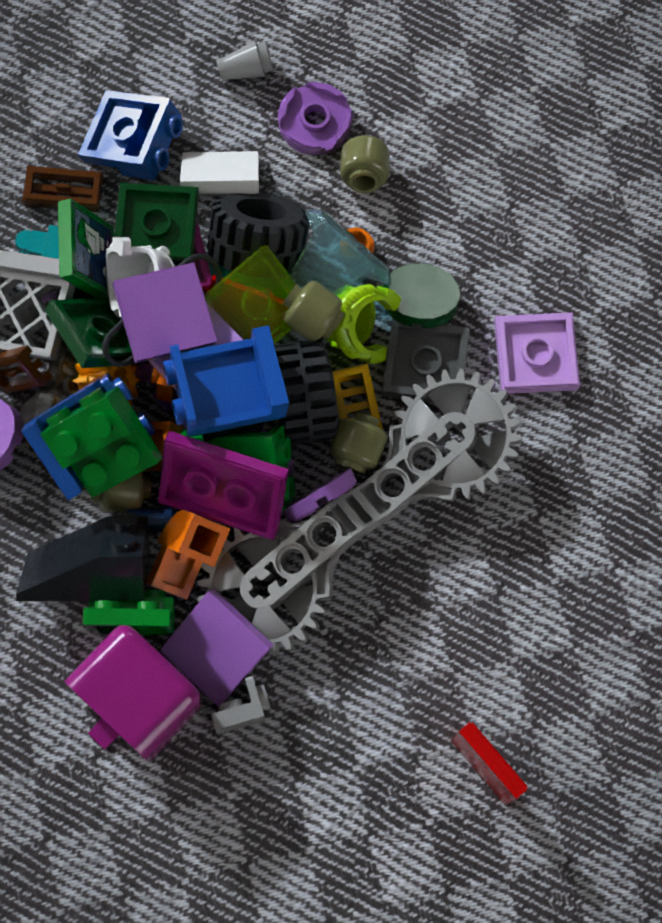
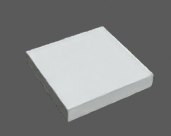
[180,151,259,195]

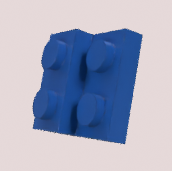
[78,90,183,181]

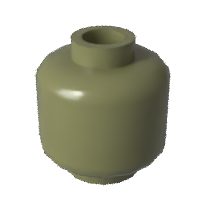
[340,135,390,193]
[282,281,345,341]
[329,412,388,475]
[91,471,151,513]

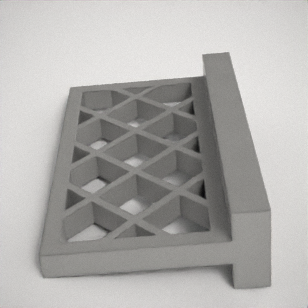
[0,250,76,361]

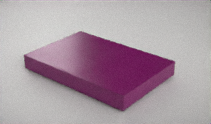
[158,431,289,540]

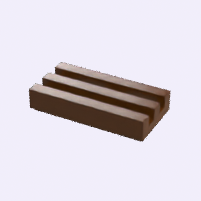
[22,166,105,213]
[0,345,53,393]

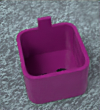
[64,625,201,763]

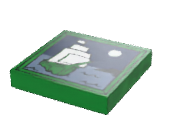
[58,198,114,299]

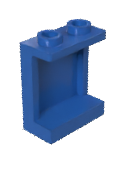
[163,325,289,437]
[21,372,156,501]

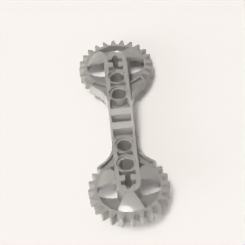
[197,368,523,655]

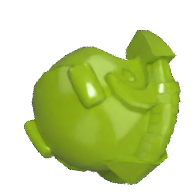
[326,284,402,364]

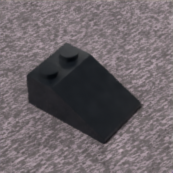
[16,513,150,601]

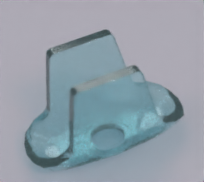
[290,209,391,296]

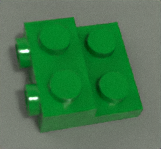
[40,386,163,498]
[83,590,175,635]

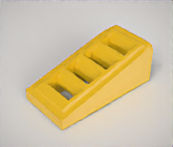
[332,363,383,430]

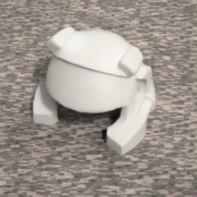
[106,237,175,318]

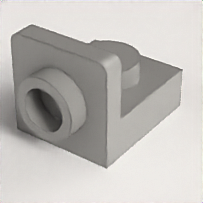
[211,676,270,735]

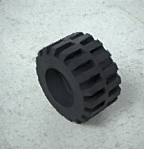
[207,193,310,278]
[274,339,338,445]

